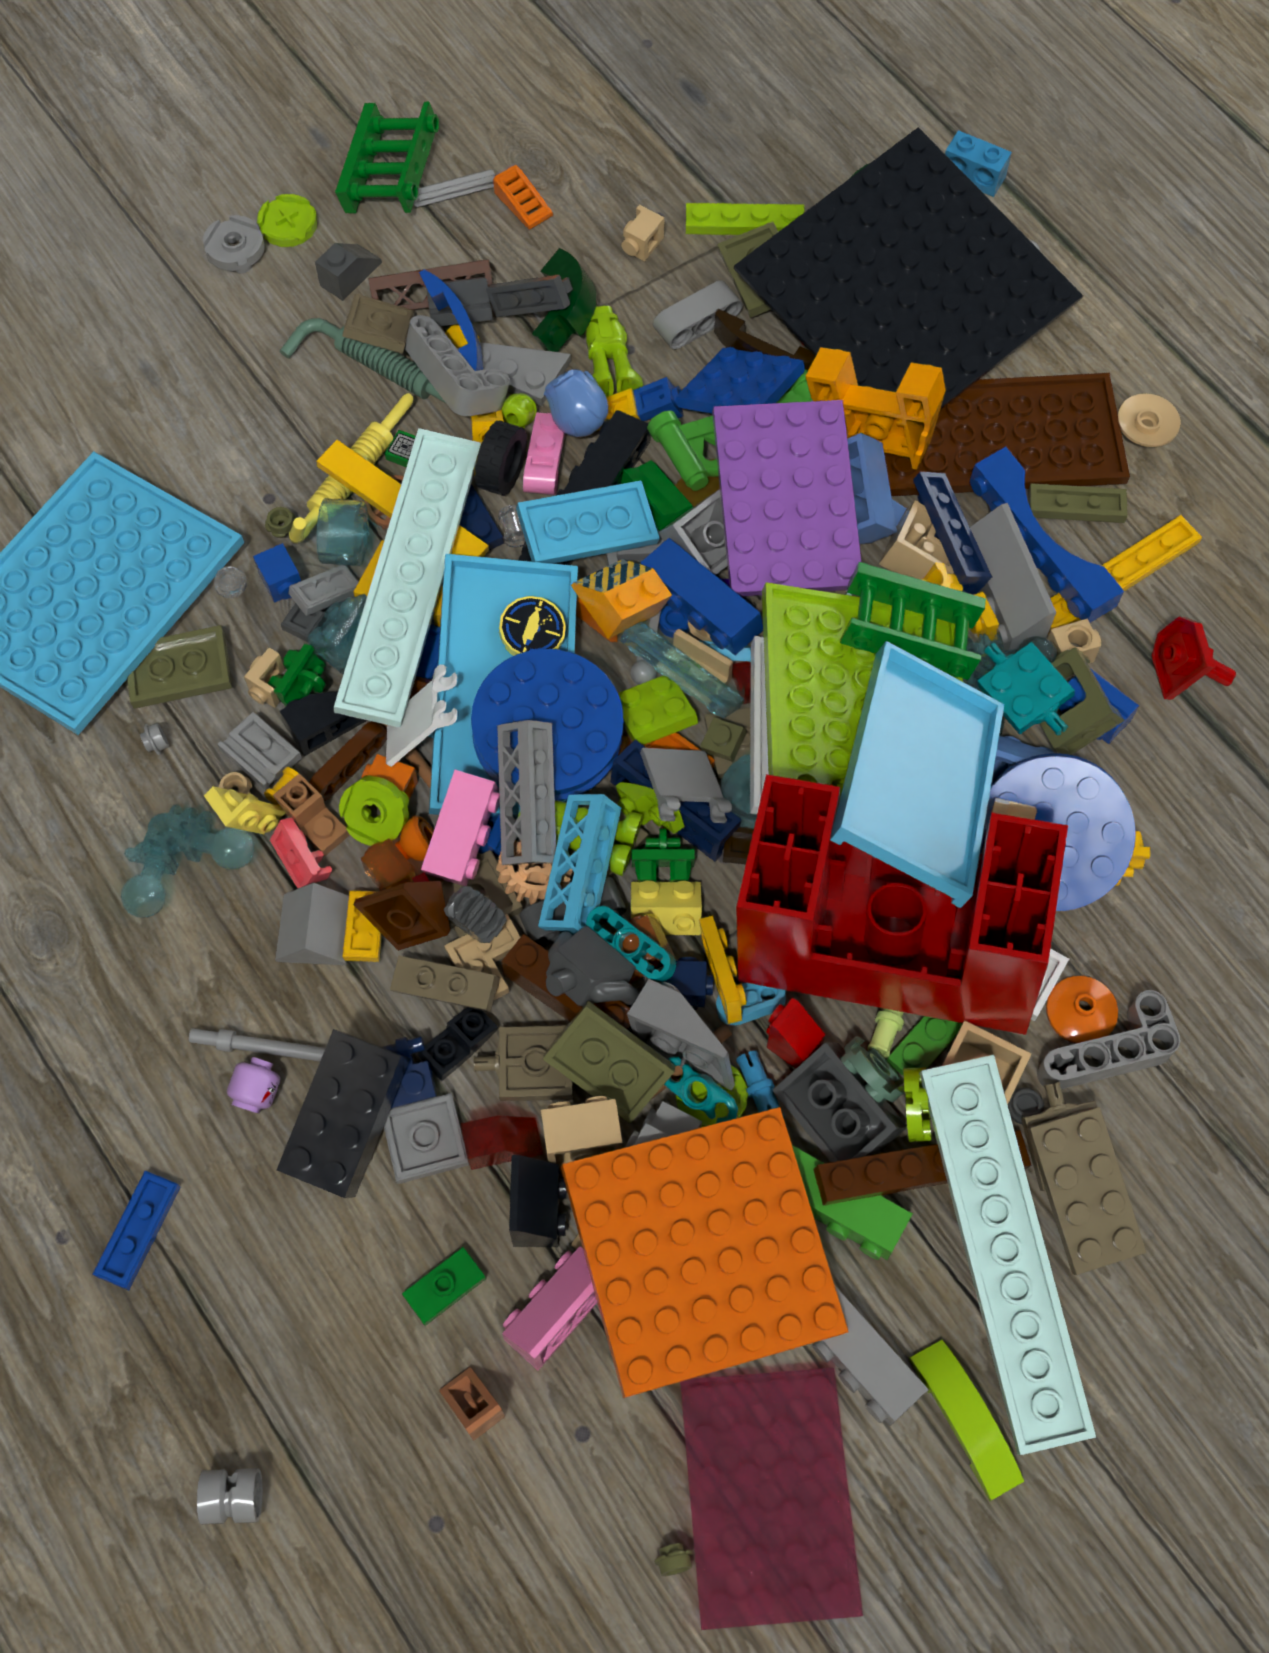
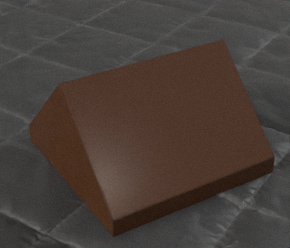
[353,881,450,951]

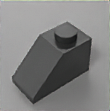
[315,243,382,301]

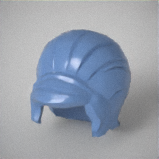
[544,369,608,437]

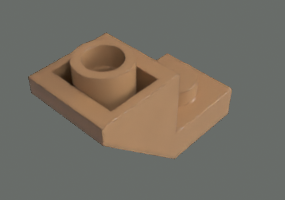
[273,773,350,857]

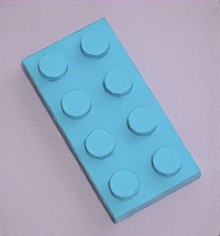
[516,481,660,564]

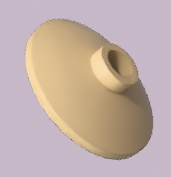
[1118,393,1181,447]

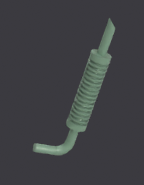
[280,318,446,403]

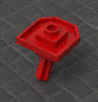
[1151,616,1236,700]

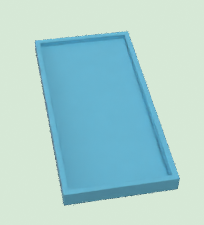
[429,554,578,819]
[830,641,1004,908]

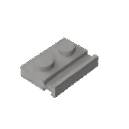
[217,712,302,790]

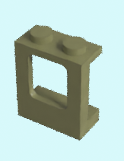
[1040,647,1124,755]

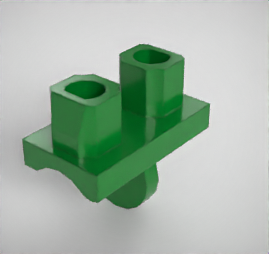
[267,643,326,707]
[632,828,695,882]

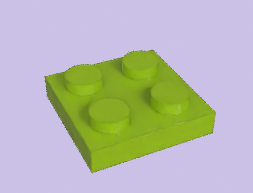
[618,673,698,745]

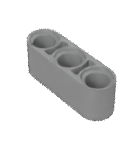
[653,280,743,349]

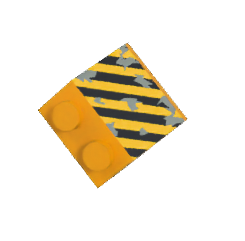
[571,559,672,639]

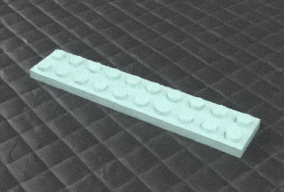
[334,428,481,727]
[919,1055,1096,1455]

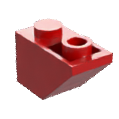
[766,997,825,1069]

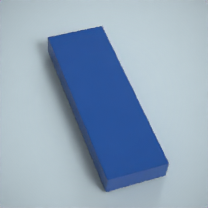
[92,1171,181,1291]

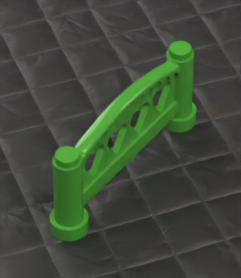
[647,370,813,491]

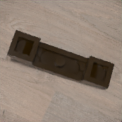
[714,309,815,370]

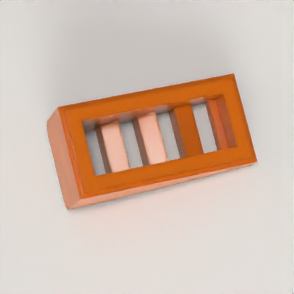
[493,165,553,230]

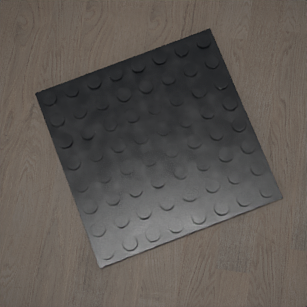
[733,127,1083,410]

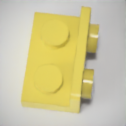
[204,786,285,835]

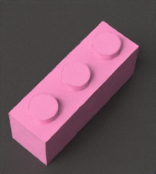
[421,770,500,886]

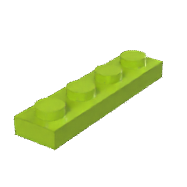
[686,203,804,235]

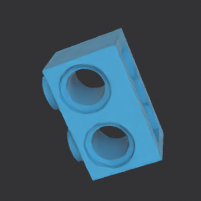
[945,130,1012,197]

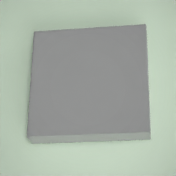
[384,1093,469,1184]

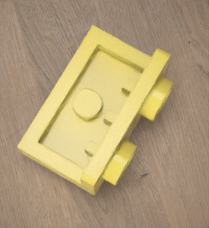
[631,880,702,935]

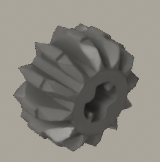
[444,886,507,943]

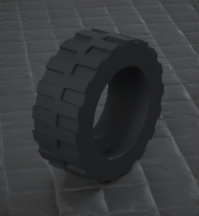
[475,420,527,496]

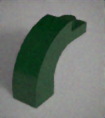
[532,248,597,352]

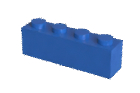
[640,538,763,655]

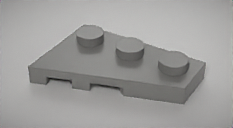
[479,342,571,406]

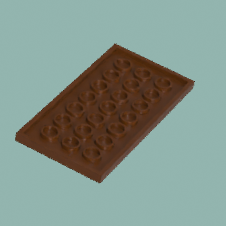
[884,373,1130,496]

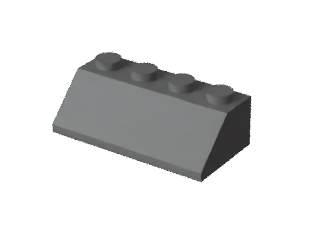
[970,503,1056,655]

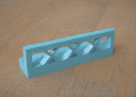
[538,794,621,935]

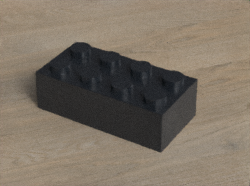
[277,1029,411,1198]

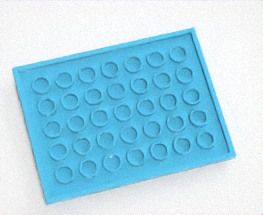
[0,451,245,735]

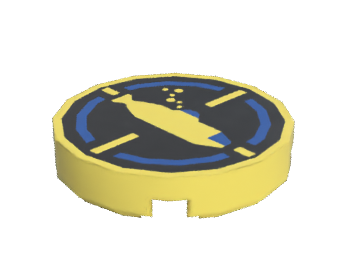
[498,596,566,656]

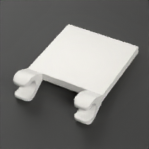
[386,665,457,767]

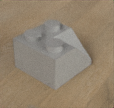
[658,489,728,575]

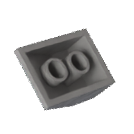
[627,979,735,1091]

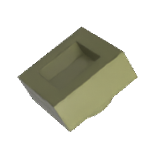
[700,717,747,762]

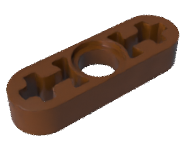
[309,721,387,801]

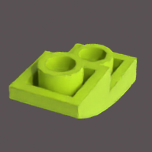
[615,782,685,834]

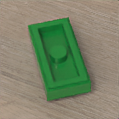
[402,1247,486,1326]

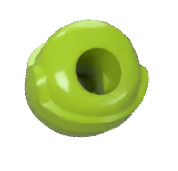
[502,393,537,428]

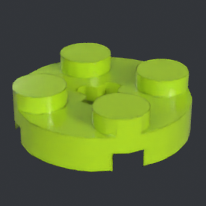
[339,775,409,846]
[903,1067,932,1142]

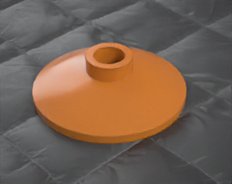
[1046,976,1118,1044]

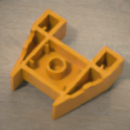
[806,347,946,470]

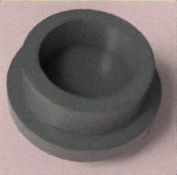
[1008,1088,1044,1125]

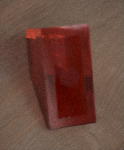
[461,1115,543,1170]

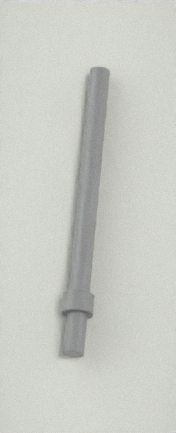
[189,1028,326,1062]

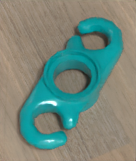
[664,1057,738,1124]

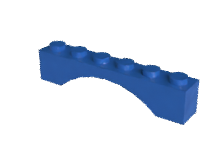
[969,447,1124,623]

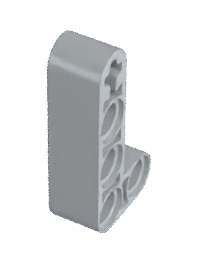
[405,315,510,416]
[1037,990,1181,1089]

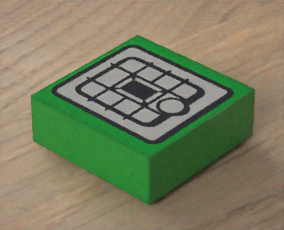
[385,430,416,467]

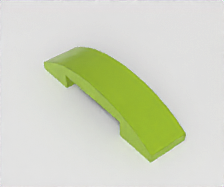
[909,1340,1024,1501]

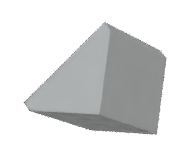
[275,883,349,965]

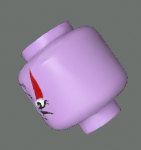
[227,1057,280,1114]

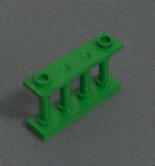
[335,101,439,213]
[840,562,986,680]

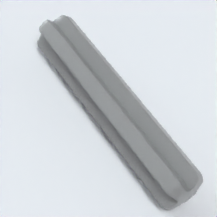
[413,169,495,208]

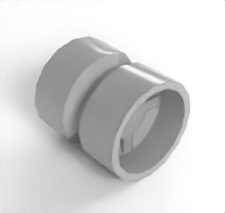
[197,1468,263,1525]

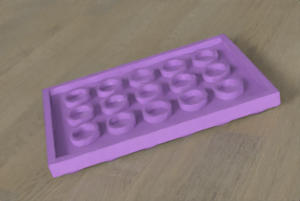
[712,400,861,596]

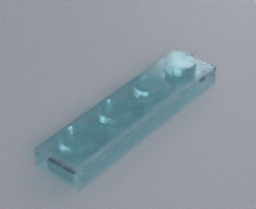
[619,621,744,719]

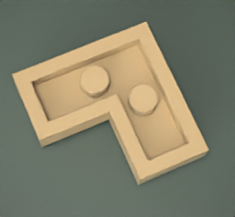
[444,914,520,1000]

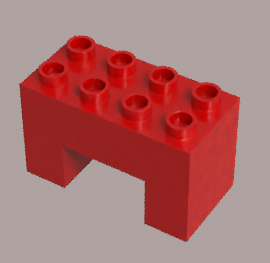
[736,774,1068,1035]

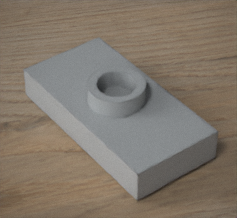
[288,564,359,616]

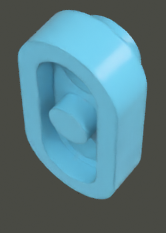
[716,983,786,1025]

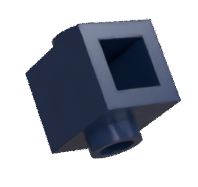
[663,957,713,1010]

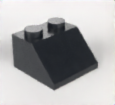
[509,1155,567,1247]

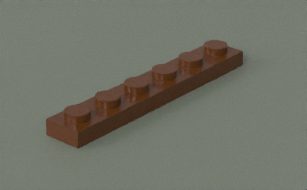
[813,1130,1031,1206]

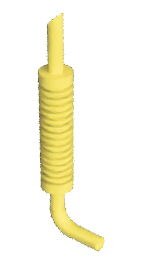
[289,393,413,544]

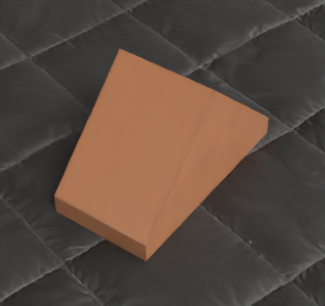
[439,1367,505,1441]

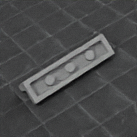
[497,720,556,865]

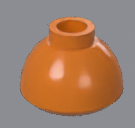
[395,815,434,861]

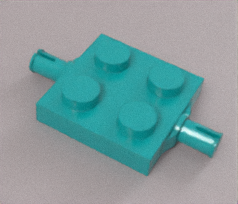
[977,642,1075,736]

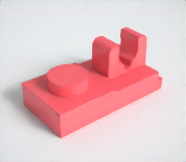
[270,817,332,889]

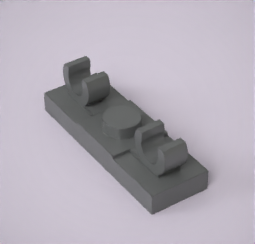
[486,275,573,317]

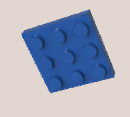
[676,347,805,414]

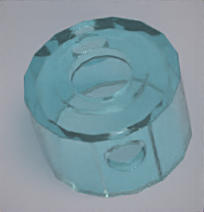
[317,498,369,567]

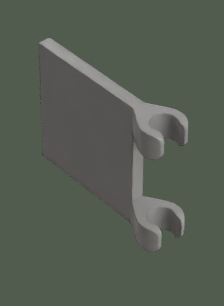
[640,748,732,823]

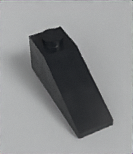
[280,691,368,756]

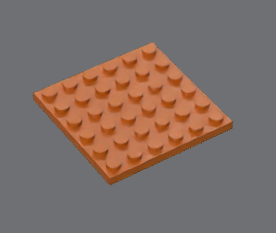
[561,1107,849,1398]

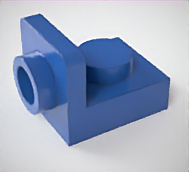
[633,377,684,421]

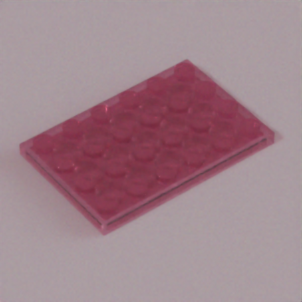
[680,1368,863,1630]

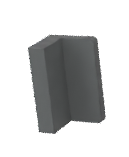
[426,277,493,326]

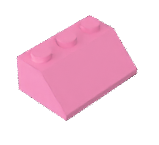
[502,1246,597,1371]

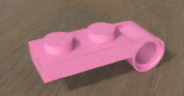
[523,412,565,495]

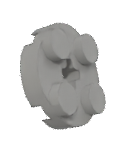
[203,215,265,274]

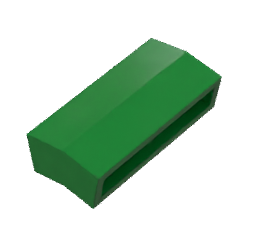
[621,460,692,531]

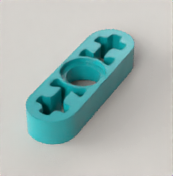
[586,906,676,982]

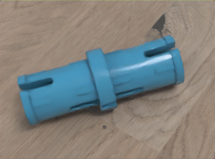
[736,1051,785,1119]

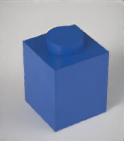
[253,543,301,603]

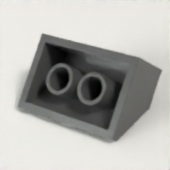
[773,1042,907,1162]

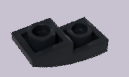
[418,1007,498,1081]

